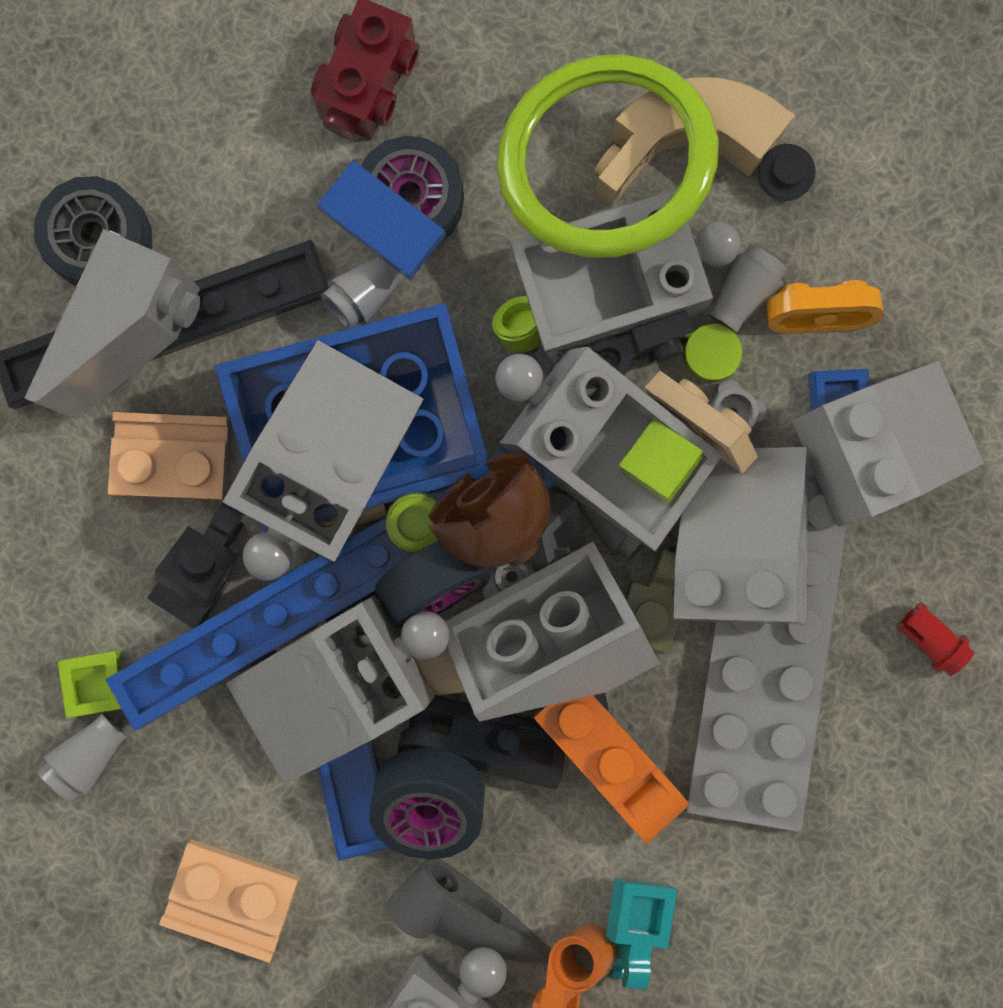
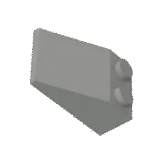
[25,229,200,420]
[792,361,984,527]
[674,447,809,625]
[445,542,660,721]

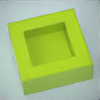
[619,419,703,504]
[58,650,123,718]

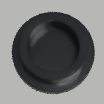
[758,144,816,201]

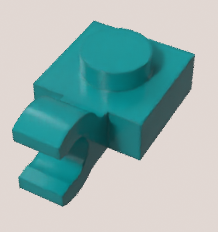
[606,877,677,990]

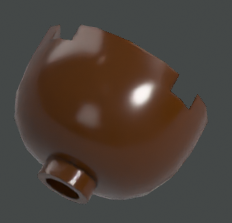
[428,451,551,568]

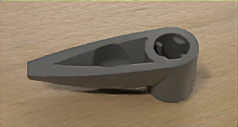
[388,859,551,963]

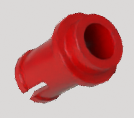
[896,602,974,676]

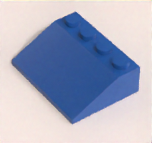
[214,302,491,532]

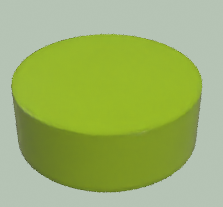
[492,296,542,353]
[683,324,742,383]
[386,492,438,553]

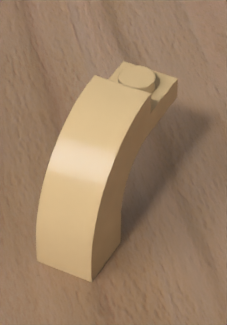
[594,77,795,208]

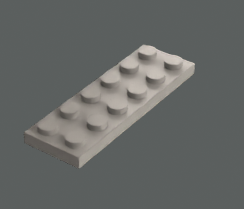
[684,482,847,832]

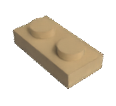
[644,371,758,474]

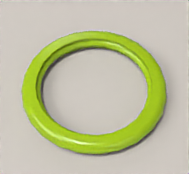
[497,54,719,258]

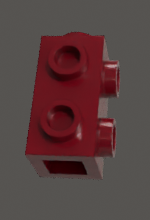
[311,0,420,140]

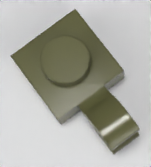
[625,549,681,655]

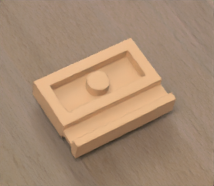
[108,412,231,501]
[159,839,301,963]

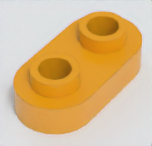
[766,280,884,334]

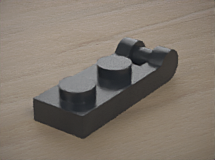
[397,695,565,790]

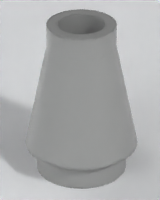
[709,244,788,333]
[321,256,406,329]
[37,713,128,802]

